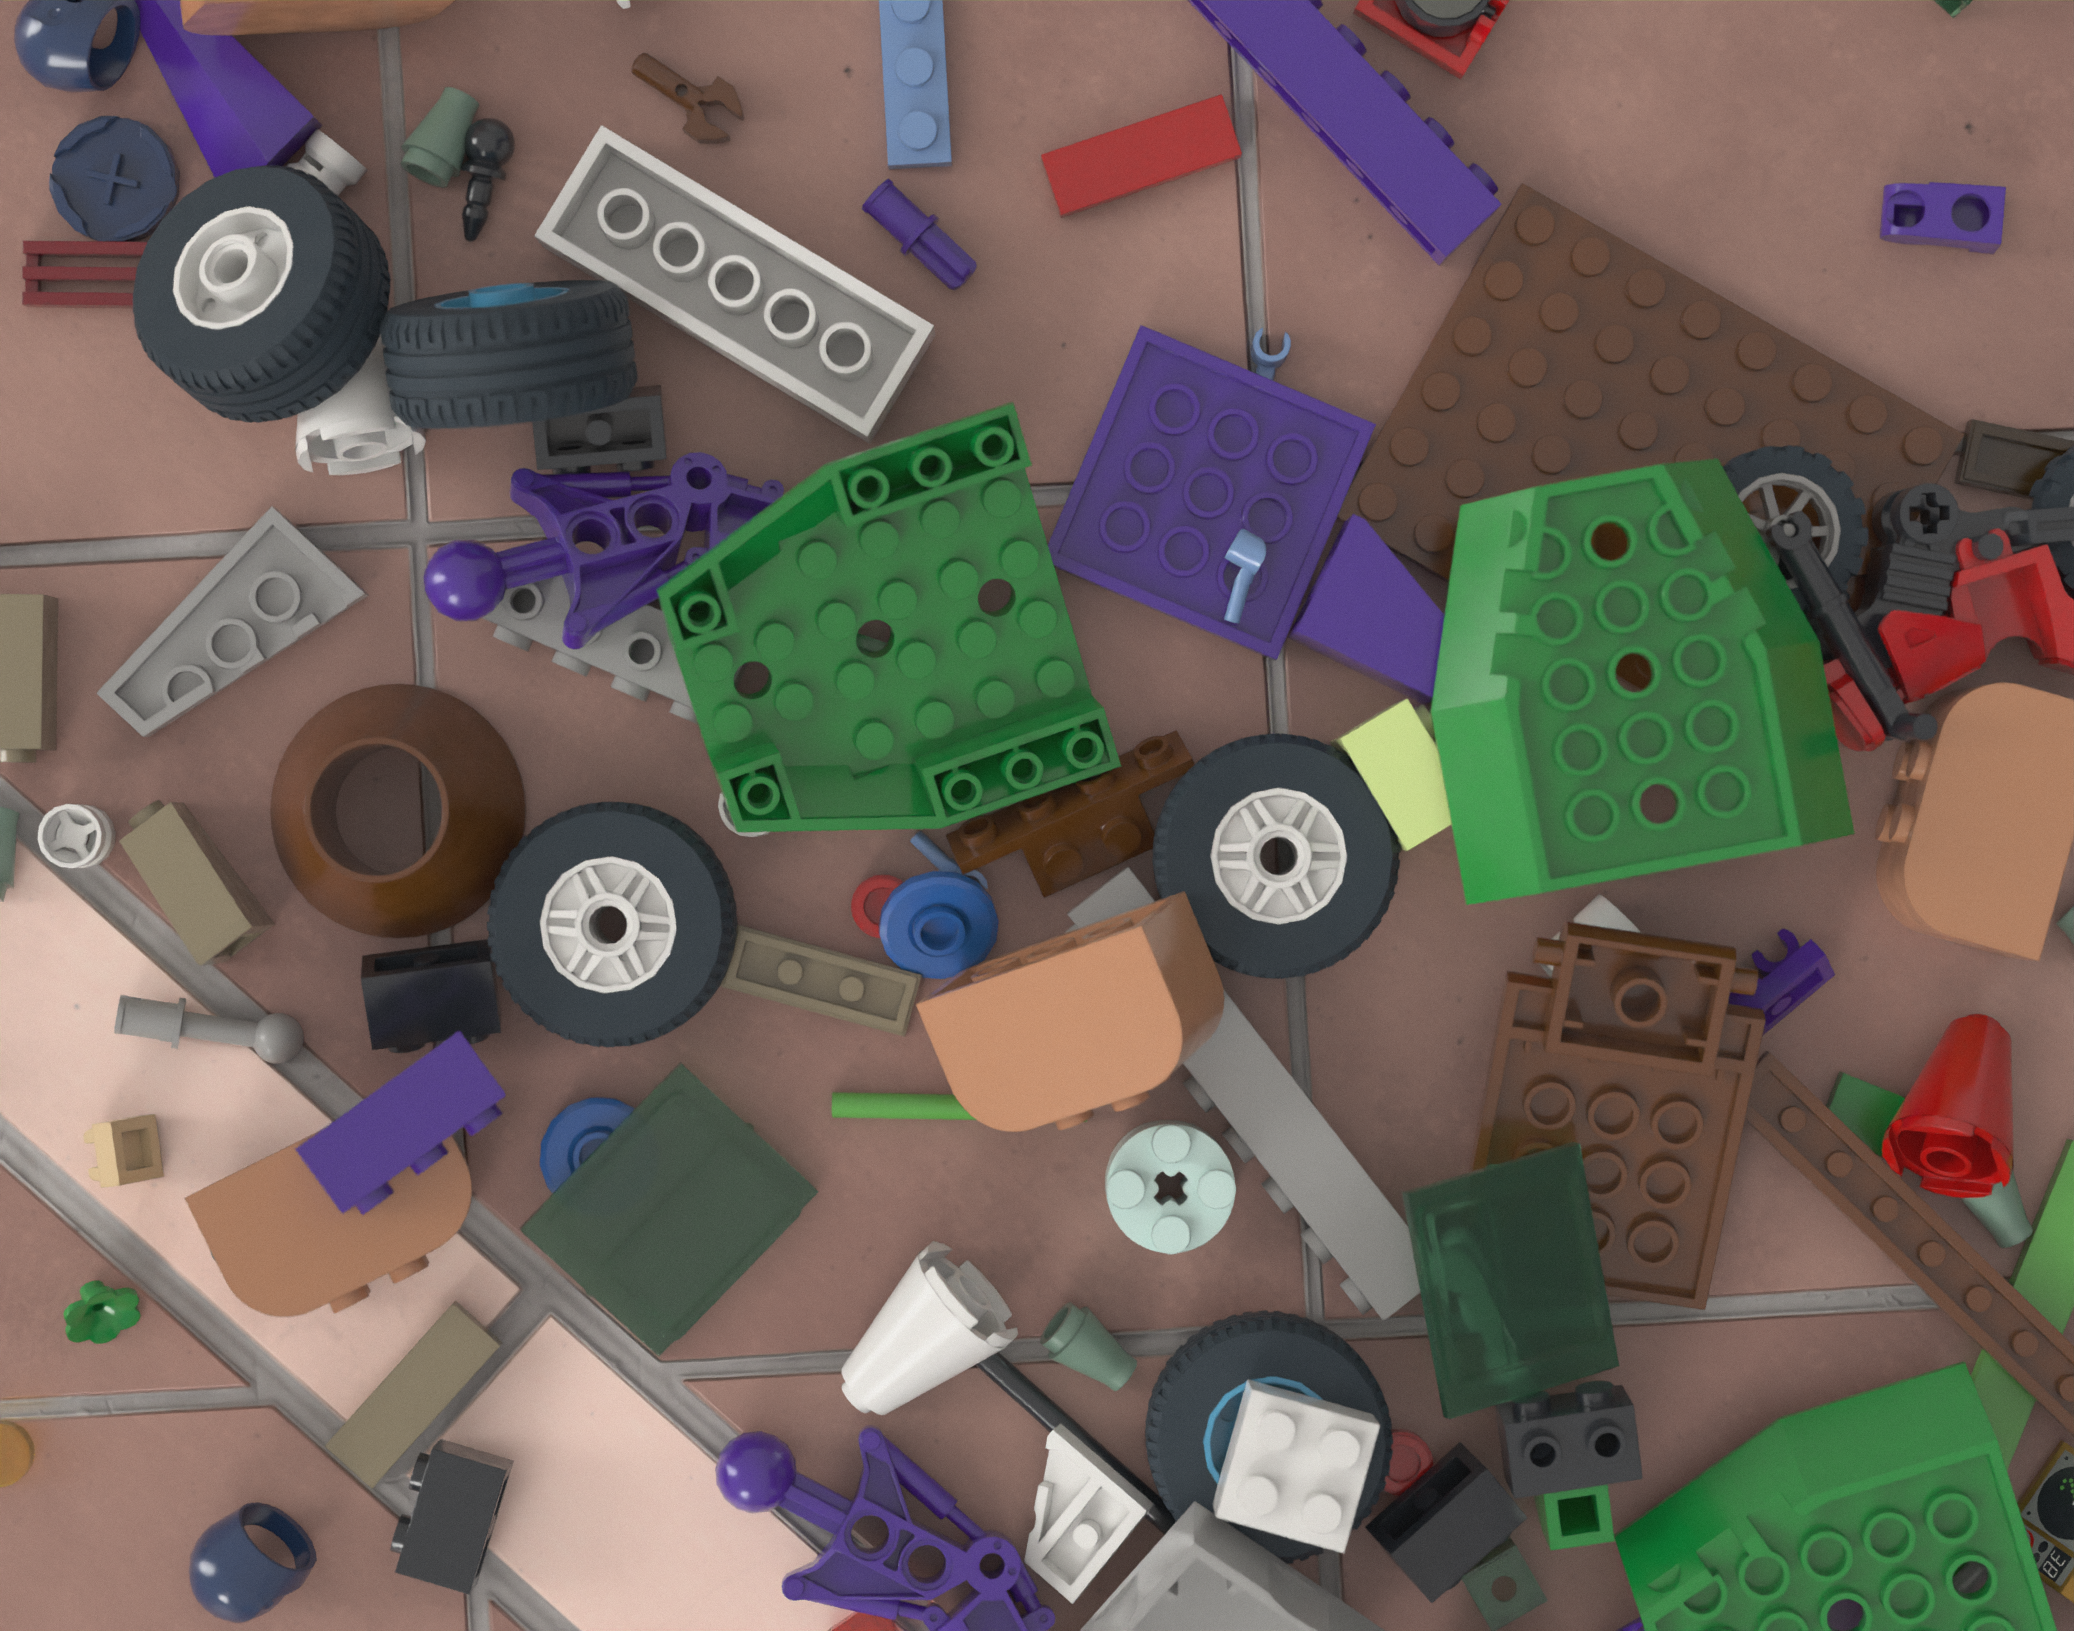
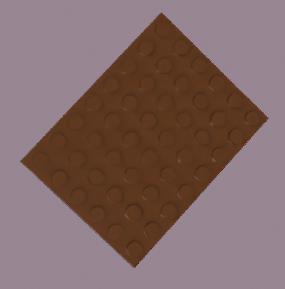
[1336,183,1965,691]

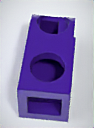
[1880,182,2006,254]

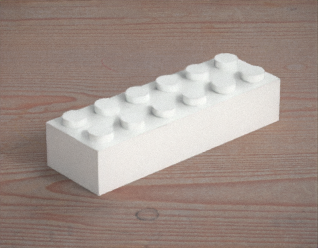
[535,125,935,444]

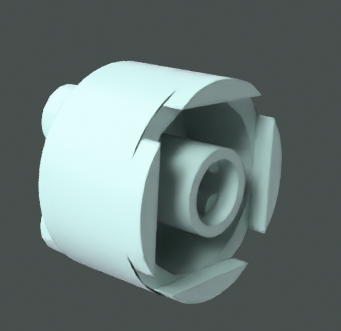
[1105,1120,1236,1255]

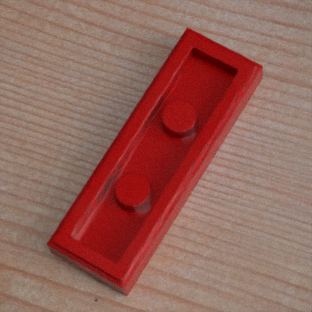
[1041,94,1242,218]

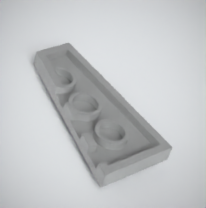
[97,506,369,738]

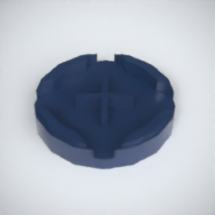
[49,116,180,242]

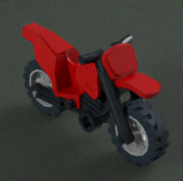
[1722,445,2074,752]

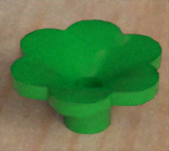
[63,1280,141,1344]

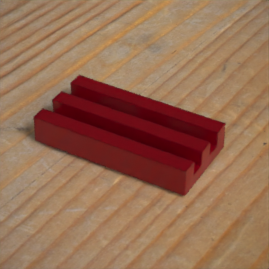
[22,241,147,308]

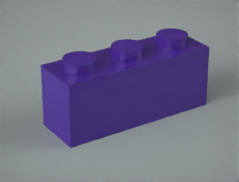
[295,1031,506,1215]

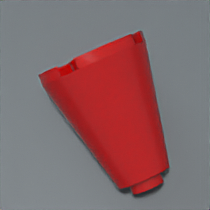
[1882,1014,2014,1198]

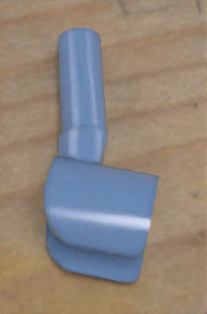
[1251,328,1291,381]
[1224,529,1266,624]
[910,830,988,889]

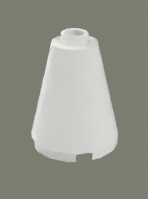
[296,334,426,476]
[841,1241,1018,1415]

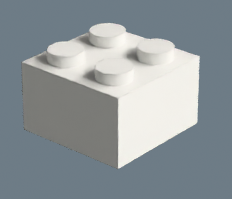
[1212,1379,1380,1553]

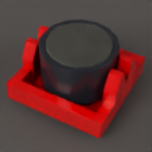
[1353,0,1510,80]

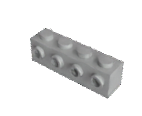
[483,547,749,724]

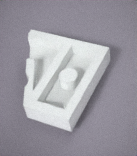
[1024,1424,1154,1604]

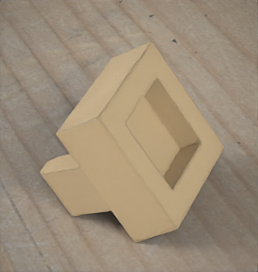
[83,1114,164,1188]

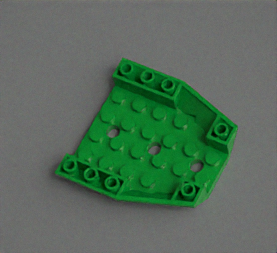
[657,402,1121,832]
[1430,459,1855,905]
[1614,1361,2057,1631]

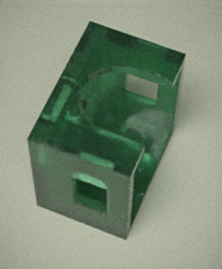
[1462,1538,1548,1631]

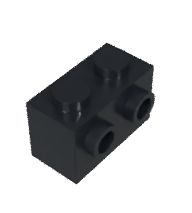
[532,385,667,474]
[361,939,501,1053]
[1495,1381,1643,1499]
[390,1439,514,1594]
[1365,1442,1528,1603]

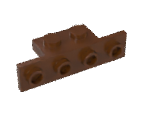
[946,730,1195,898]

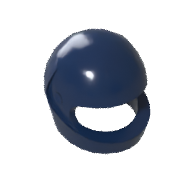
[14,0,141,93]
[189,1502,317,1623]

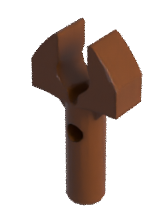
[631,53,744,144]

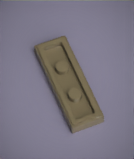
[720,924,922,1037]
[325,1301,503,1488]

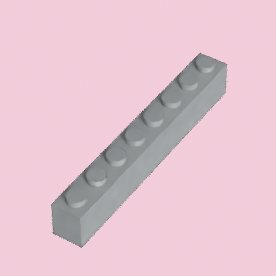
[1065,867,1441,1321]

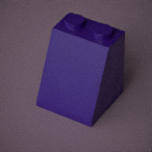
[1287,514,1444,704]

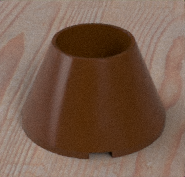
[270,684,527,938]

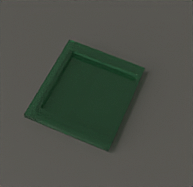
[520,1062,818,1356]
[1402,1142,1619,1420]

